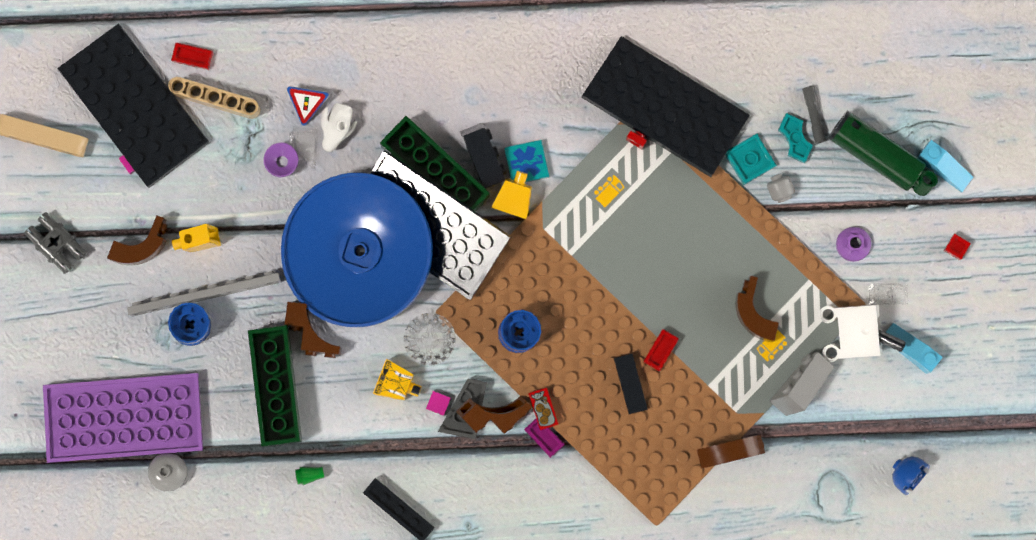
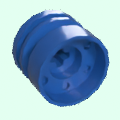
[168,302,211,346]
[498,310,541,353]

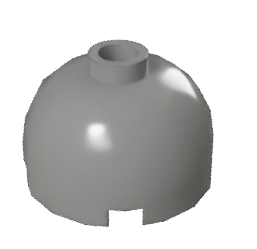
[148,453,187,491]

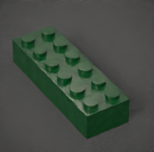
[380,116,490,212]
[248,325,302,447]

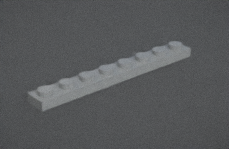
[127,271,282,317]

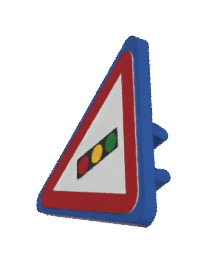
[287,86,329,126]

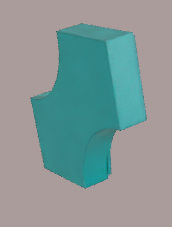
[778,113,813,164]

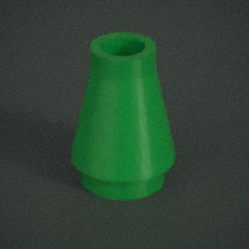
[295,467,324,486]

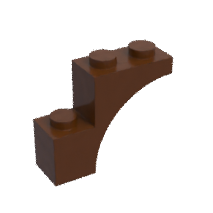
[284,302,342,358]
[456,396,532,434]

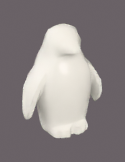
[321,103,357,152]

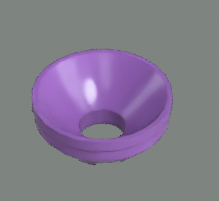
[263,143,299,177]
[836,227,871,262]

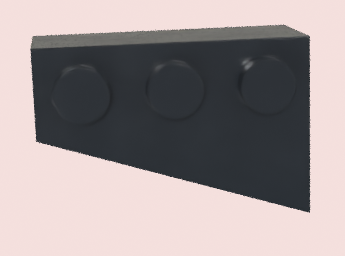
[460,123,507,188]

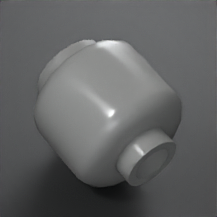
[767,173,795,203]

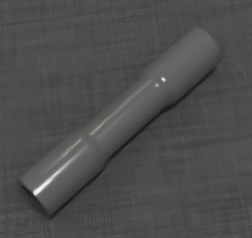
[802,86,826,144]

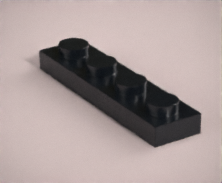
[363,478,435,540]

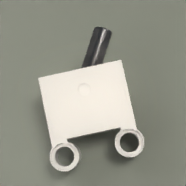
[819,304,906,362]

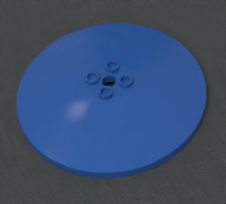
[281,173,433,327]

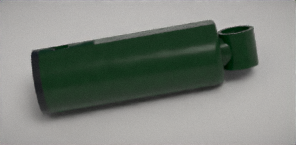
[828,110,938,196]

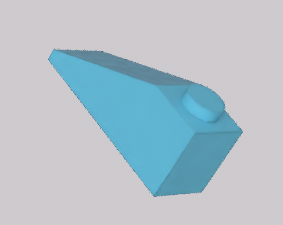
[917,140,973,193]
[886,323,943,374]

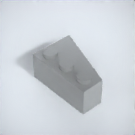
[770,352,834,416]

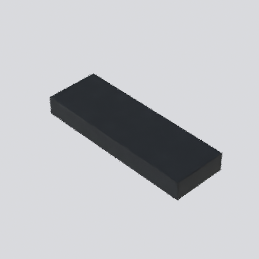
[614,354,648,415]

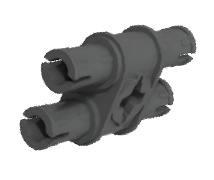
[24,212,87,274]

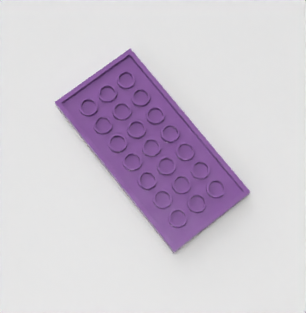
[43,373,203,463]

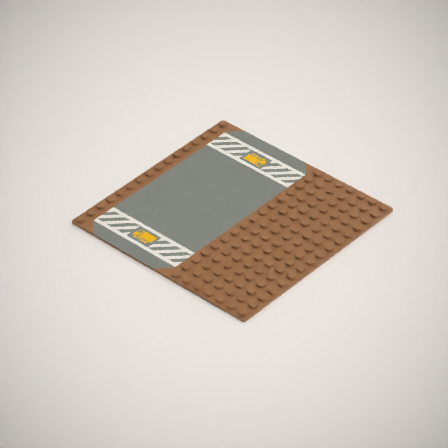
[436,122,866,526]

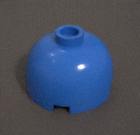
[892,456,930,495]

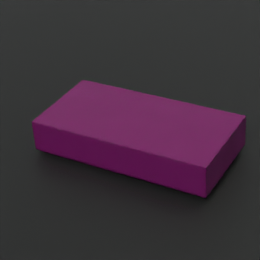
[524,419,565,458]

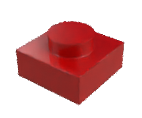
[626,131,647,150]
[943,233,971,260]

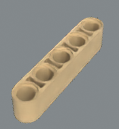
[168,77,261,119]
[0,114,89,158]

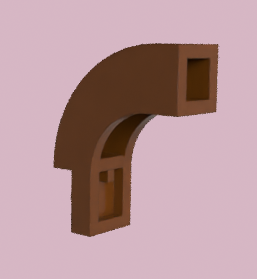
[107,215,168,266]
[735,276,779,343]
[697,434,765,469]

